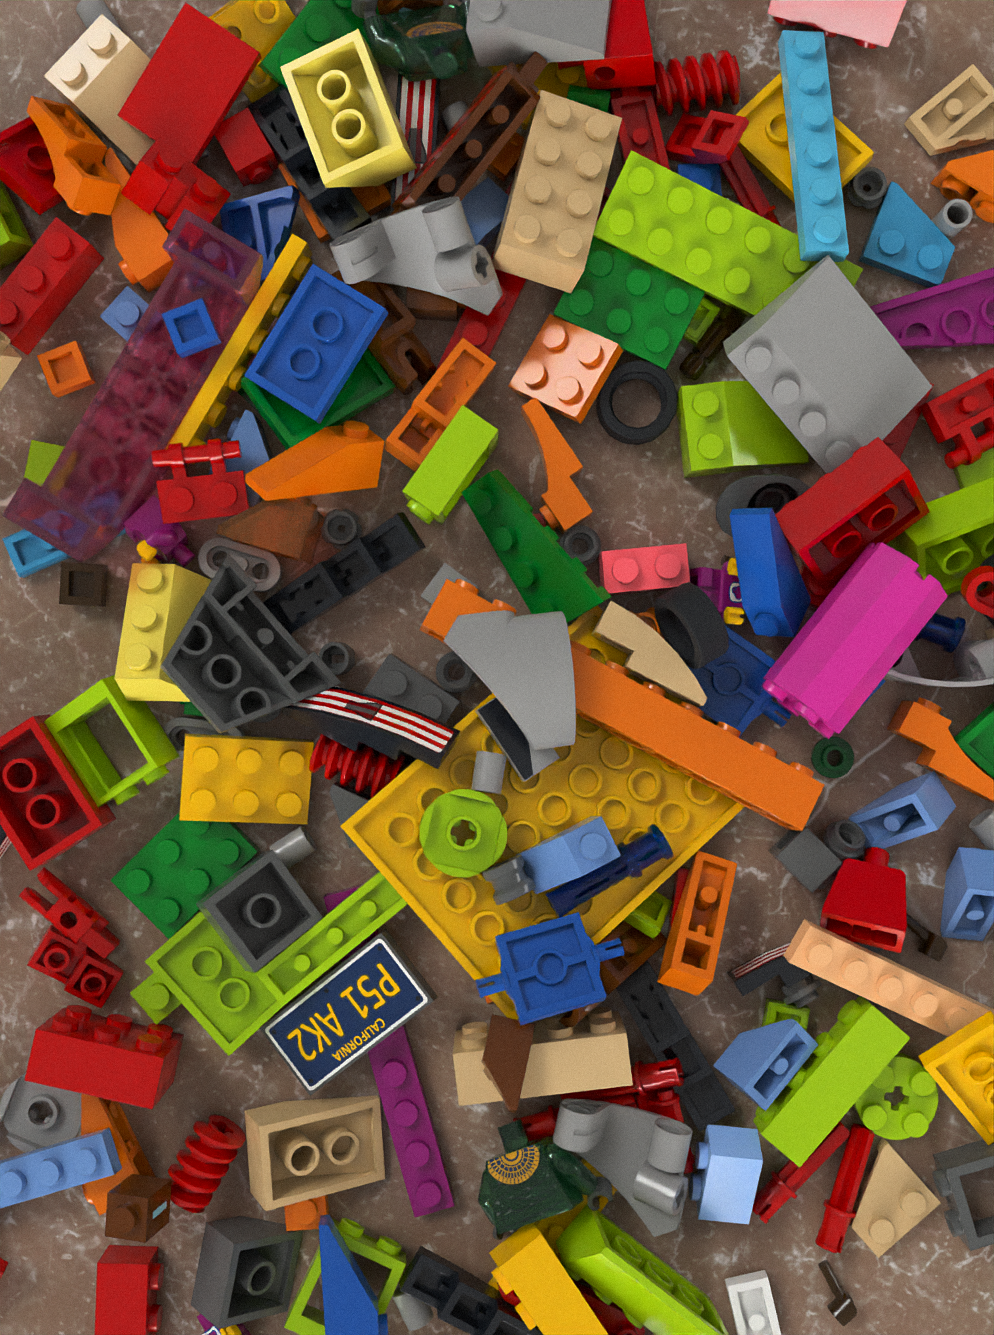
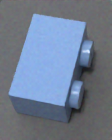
[689,1124,763,1224]

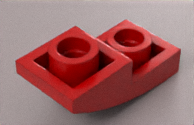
[27,925,124,1009]

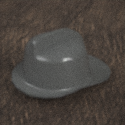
[715,473,810,537]

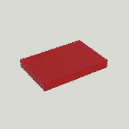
[118,2,261,166]

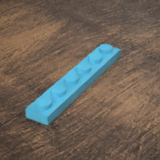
[778,30,849,262]

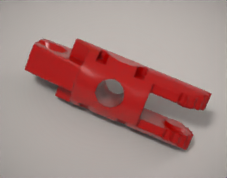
[19,867,120,959]

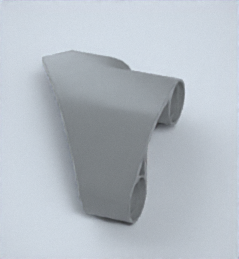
[329,196,503,316]
[443,610,576,750]
[884,638,994,687]
[553,1099,693,1237]

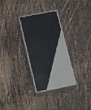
[475,697,560,782]

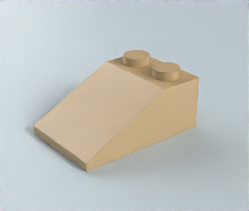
[44,14,154,166]
[244,1095,385,1211]

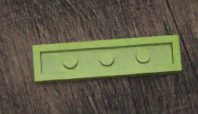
[256,871,407,1007]

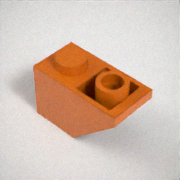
[931,150,994,223]

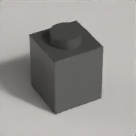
[768,826,842,893]

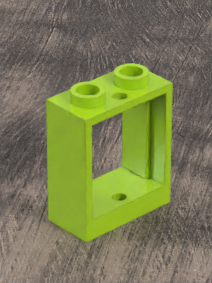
[403,405,498,525]
[44,675,180,807]
[284,1218,406,1335]

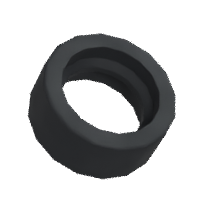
[596,361,678,445]
[654,582,729,669]

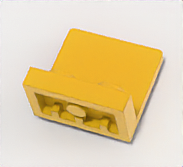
[208,0,296,103]

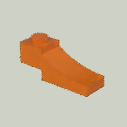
[26,96,121,216]
[384,338,497,472]
[521,397,593,534]
[887,697,994,803]

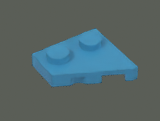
[859,181,955,288]

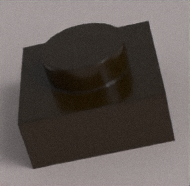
[59,562,108,607]

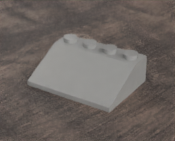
[466,0,612,67]
[723,255,932,474]

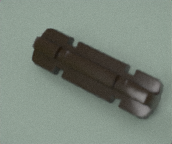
[679,306,745,381]

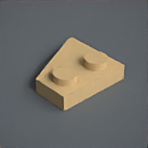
[904,64,994,156]
[850,1138,941,1258]

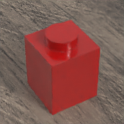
[214,107,278,187]

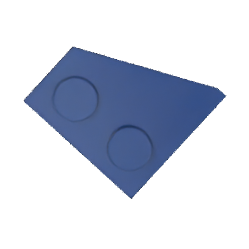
[220,185,300,291]

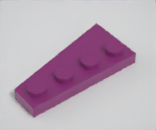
[870,268,994,350]

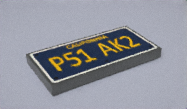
[260,929,438,1096]

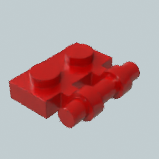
[919,367,994,469]
[152,438,251,524]

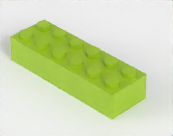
[593,150,863,318]

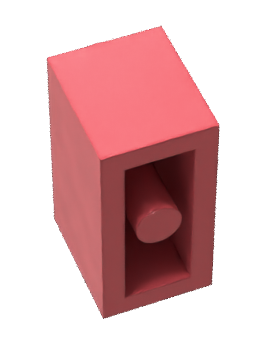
[598,543,690,596]

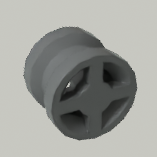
[482,854,536,905]

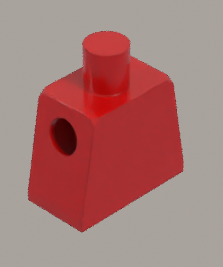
[557,0,656,90]
[820,847,907,953]

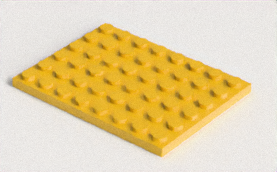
[340,605,745,1020]

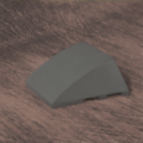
[160,554,341,734]

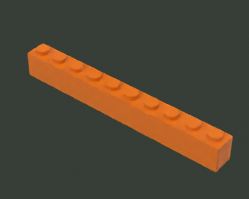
[419,579,825,831]

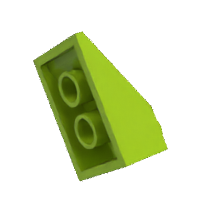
[676,381,809,478]

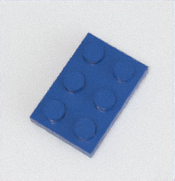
[244,264,388,424]

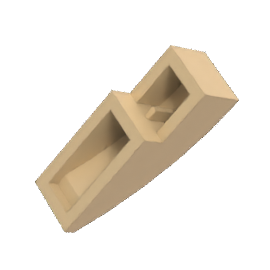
[591,601,707,707]

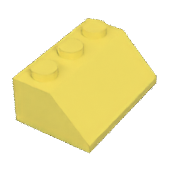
[280,29,417,188]
[114,563,212,702]

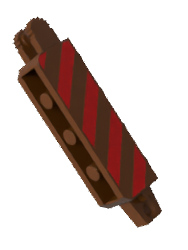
[389,52,548,216]

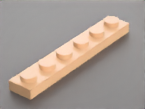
[783,919,994,1037]

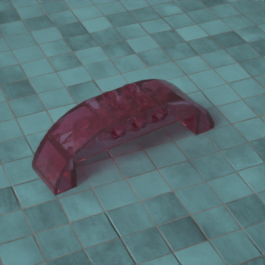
[2,208,263,562]

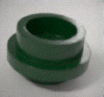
[811,736,854,778]

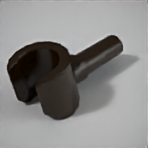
[907,913,947,962]
[818,1260,857,1326]

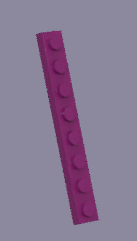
[323,884,455,1218]

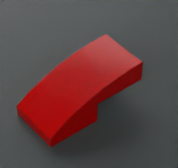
[665,110,749,164]

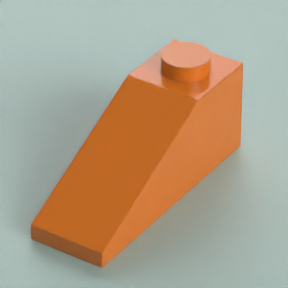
[104,147,187,293]
[245,421,384,501]
[657,850,737,996]
[81,1094,155,1216]

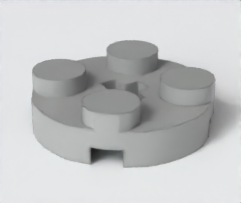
[0,1073,81,1152]

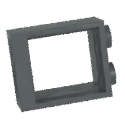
[932,1139,994,1251]

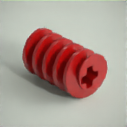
[649,50,740,116]
[309,734,405,798]
[165,1114,246,1213]

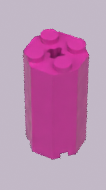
[761,542,948,739]

